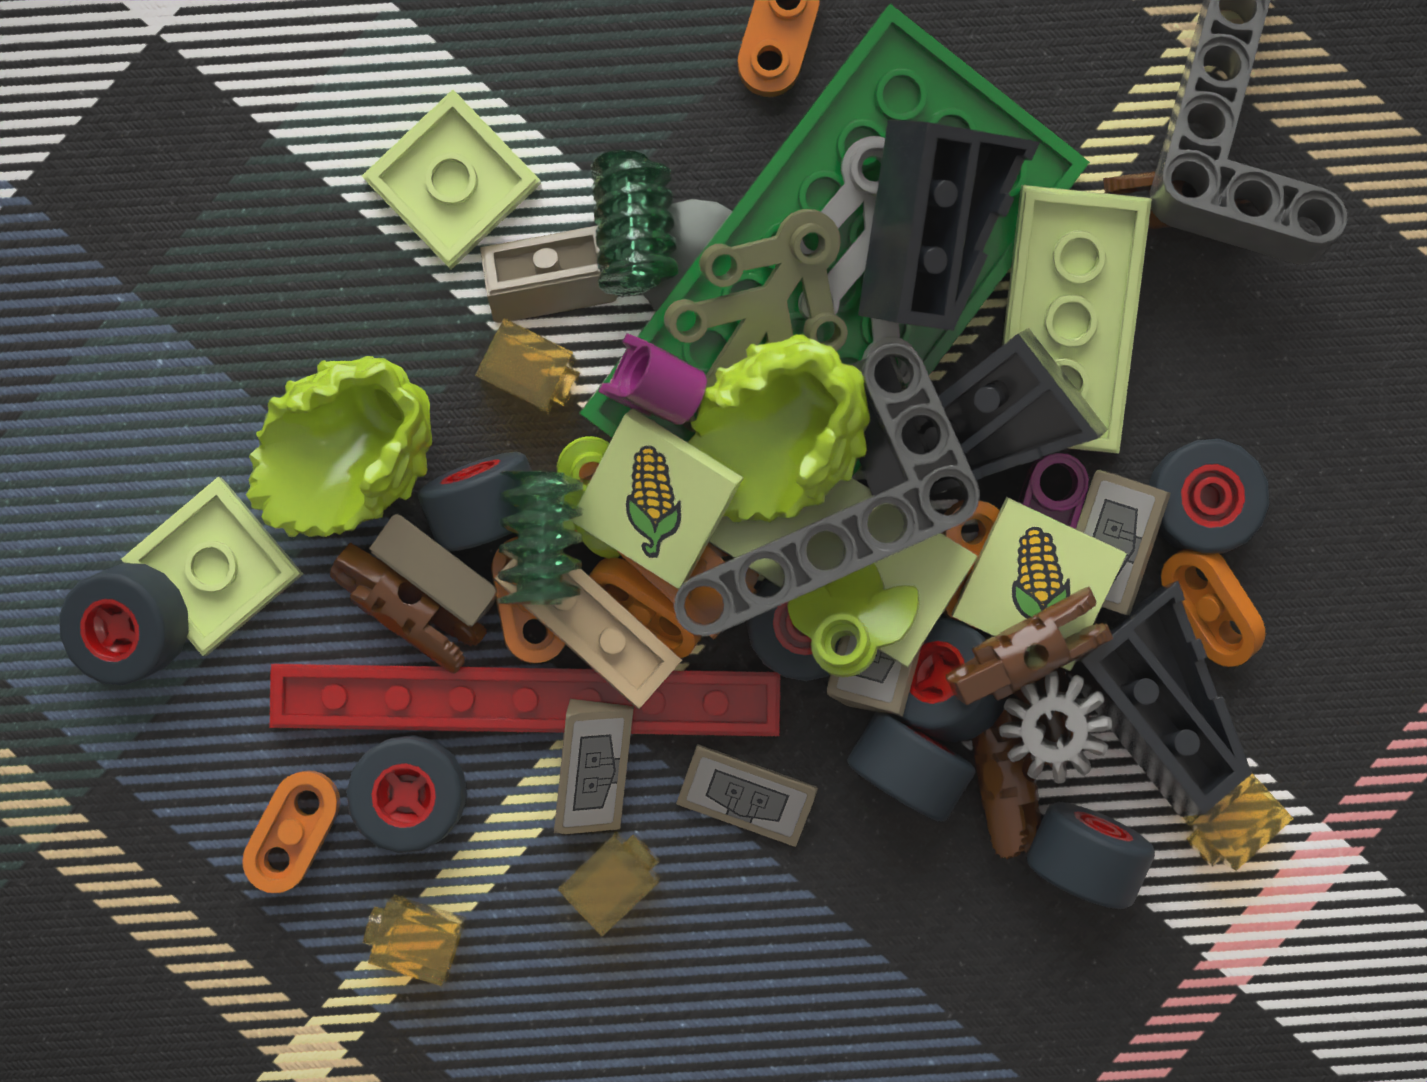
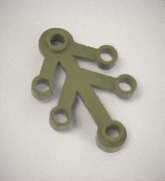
[664,209,848,433]

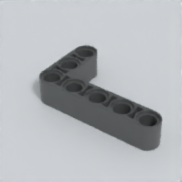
[1150,0,1347,265]
[674,343,980,636]

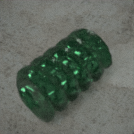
[591,150,678,296]
[498,471,584,605]

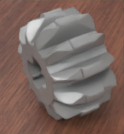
[1000,670,1112,783]

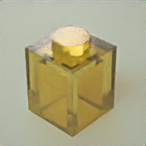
[475,318,580,415]
[1182,773,1294,871]
[558,831,660,936]
[363,895,467,986]

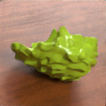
[688,335,870,523]
[246,356,432,537]

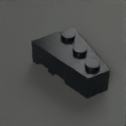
[858,120,1040,331]
[917,328,1108,496]
[1064,581,1252,817]

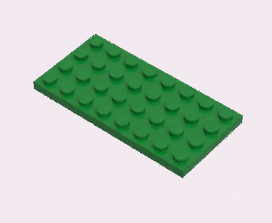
[579,4,1090,477]

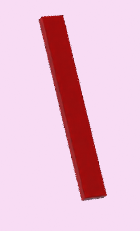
[269,664,780,736]

